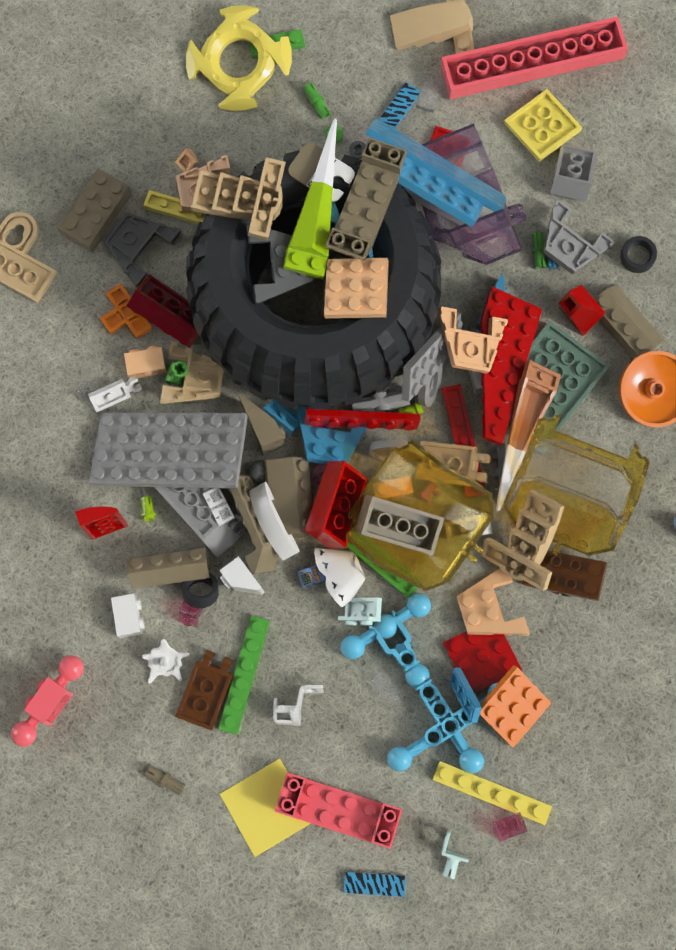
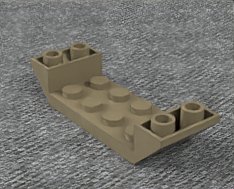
[325,137,407,261]
[228,472,279,574]

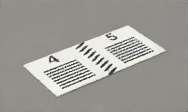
[203,488,235,526]

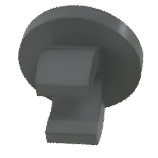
[349,141,366,159]
[229,513,245,535]

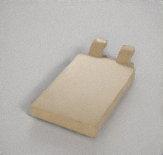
[415,441,491,486]

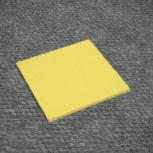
[220,759,311,857]

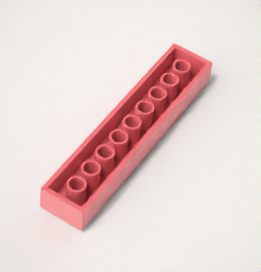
[441,16,628,100]

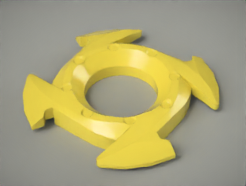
[186,5,292,112]

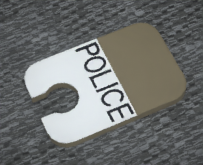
[289,143,355,203]

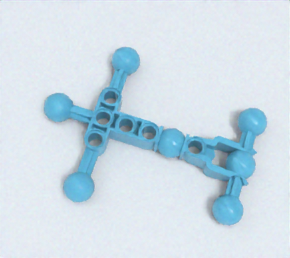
[340,593,499,774]

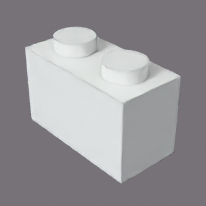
[111,594,145,638]

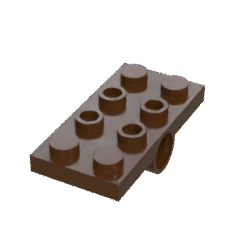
[522,550,608,601]

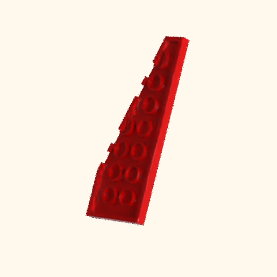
[480,287,542,445]

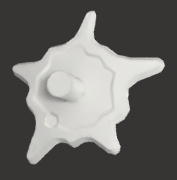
[142,639,189,684]

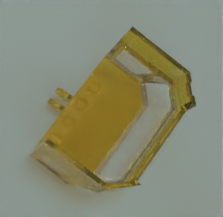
[503,414,650,556]

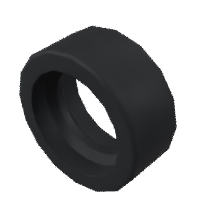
[620,236,657,273]
[182,572,219,609]

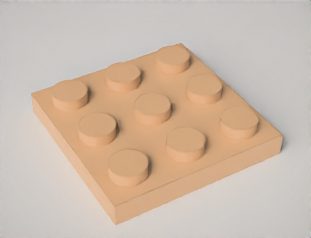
[324,258,389,318]

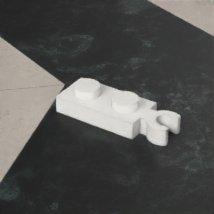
[88,376,142,412]

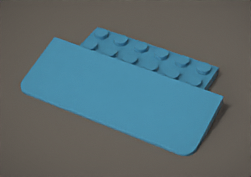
[365,119,506,227]

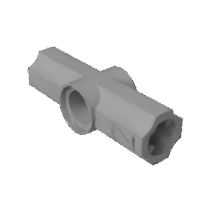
[351,390,410,412]

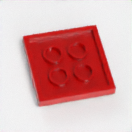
[443,631,522,694]

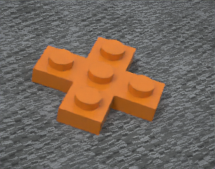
[100,283,152,339]

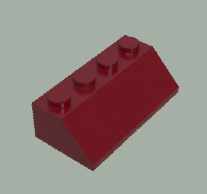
[127,274,199,348]

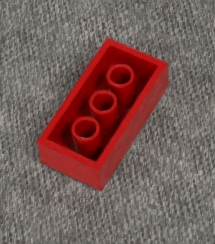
[305,461,368,549]

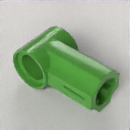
[165,360,188,386]

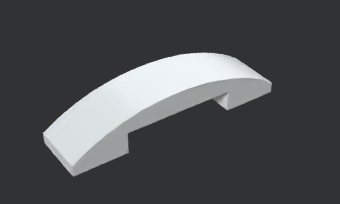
[249,482,300,560]

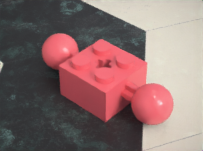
[11,655,84,747]

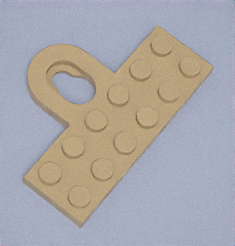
[0,212,57,304]

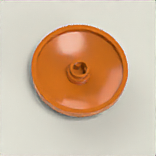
[618,351,676,427]

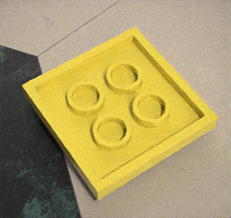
[504,89,582,162]

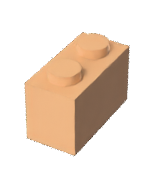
[124,346,167,378]

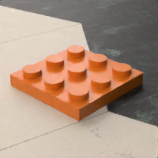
[480,665,551,748]

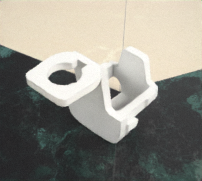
[273,685,324,726]

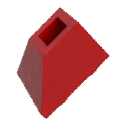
[559,285,606,336]

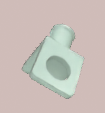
[441,829,469,879]

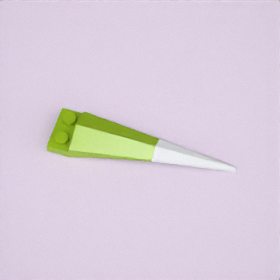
[283,118,337,279]

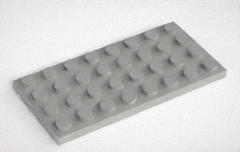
[89,413,248,488]

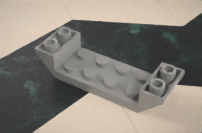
[153,487,246,558]

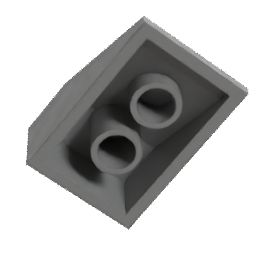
[550,144,597,201]

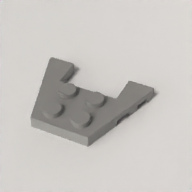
[542,199,615,274]

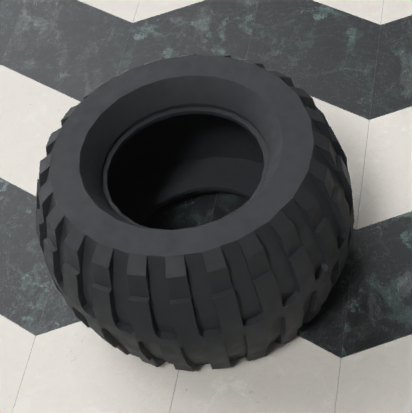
[186,150,441,410]

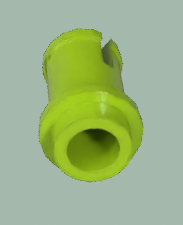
[398,402,424,416]
[140,496,156,522]

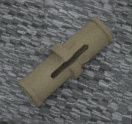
[145,765,186,796]

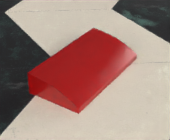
[75,506,128,540]

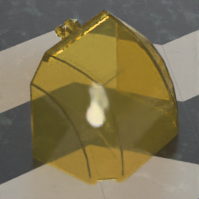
[346,440,494,591]

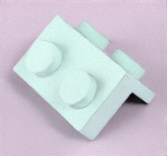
[338,597,382,625]

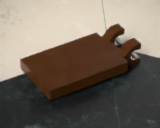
[175,650,233,731]

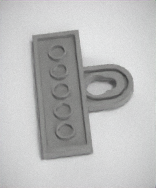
[402,312,462,407]

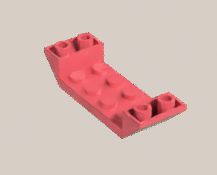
[275,772,402,849]

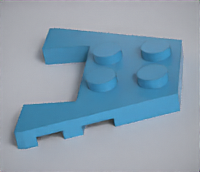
[296,407,366,465]

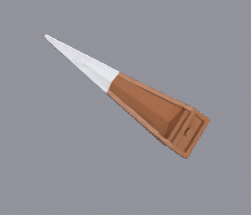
[496,360,561,511]

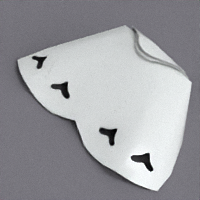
[314,548,365,607]

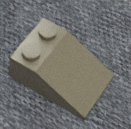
[239,394,286,455]

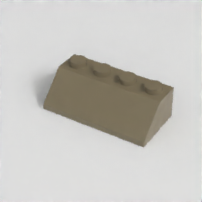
[594,285,665,359]
[264,457,313,538]
[127,547,210,589]

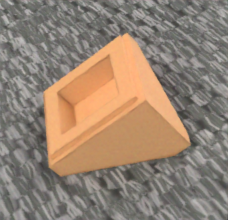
[175,148,199,172]

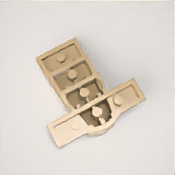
[390,0,475,54]
[191,157,286,240]
[481,489,565,591]

